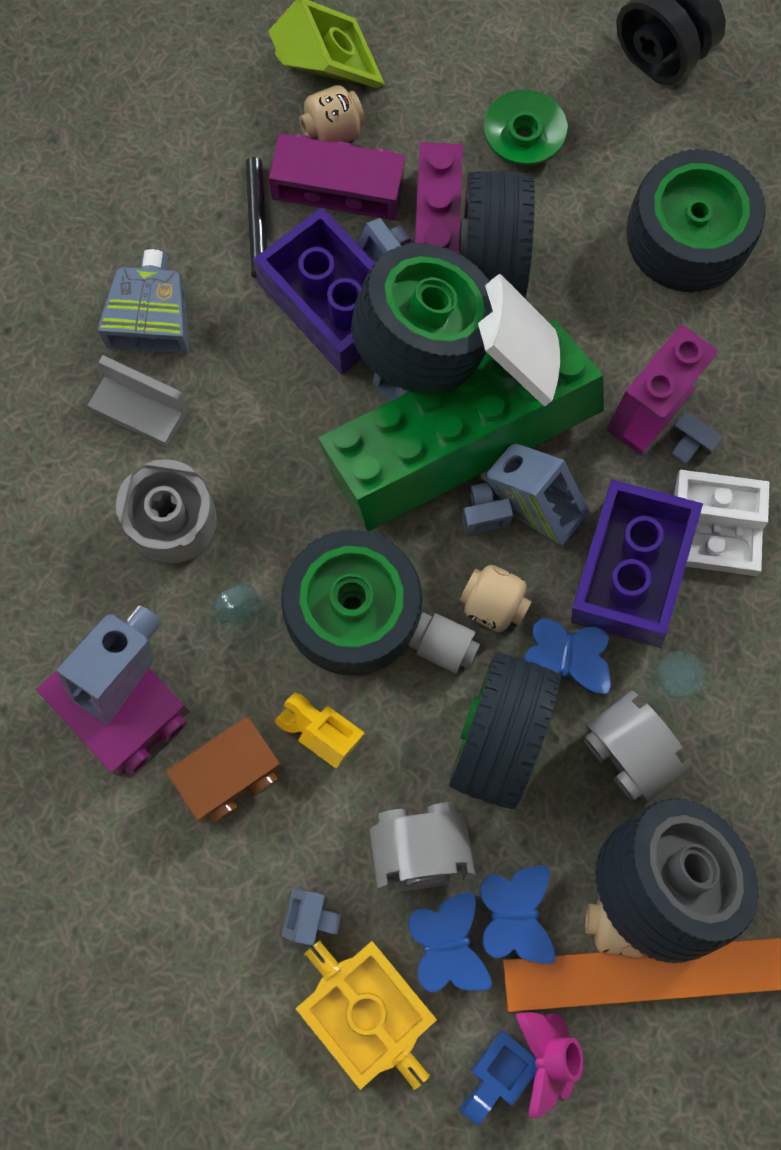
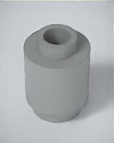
[408,612,480,674]

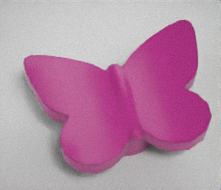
[516,1012,583,1118]

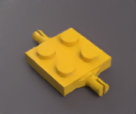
[296,940,437,1090]

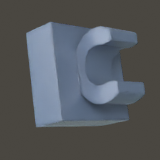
[357,218,411,263]
[672,411,724,464]
[461,483,513,537]
[281,888,342,946]

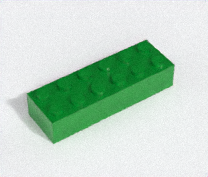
[318,320,604,531]

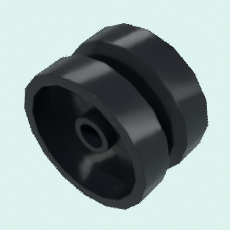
[616,0,726,85]

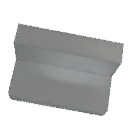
[87,355,188,447]

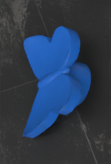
[524,619,611,695]
[479,865,555,964]
[408,892,492,992]

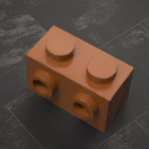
[165,716,283,824]

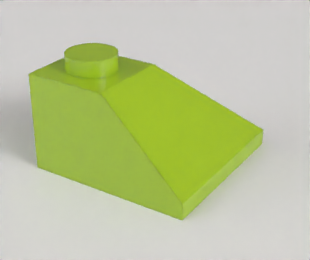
[268,0,385,88]

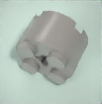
[116,459,217,564]
[583,690,693,803]
[369,802,475,892]

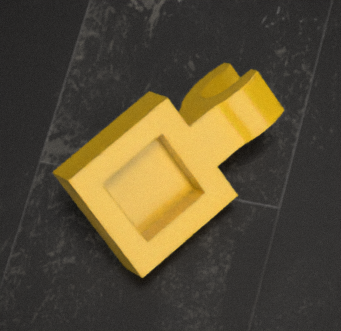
[275,692,365,769]

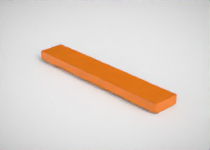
[502,937,781,1012]

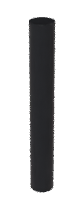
[246,157,267,278]

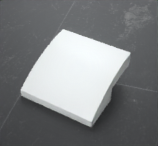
[478,274,560,406]
[674,470,769,576]

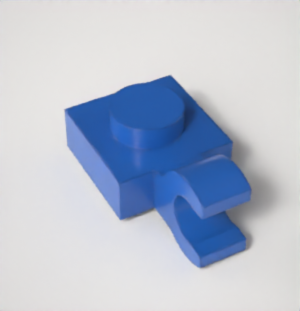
[459,1029,537,1126]

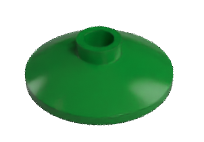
[483,89,568,166]

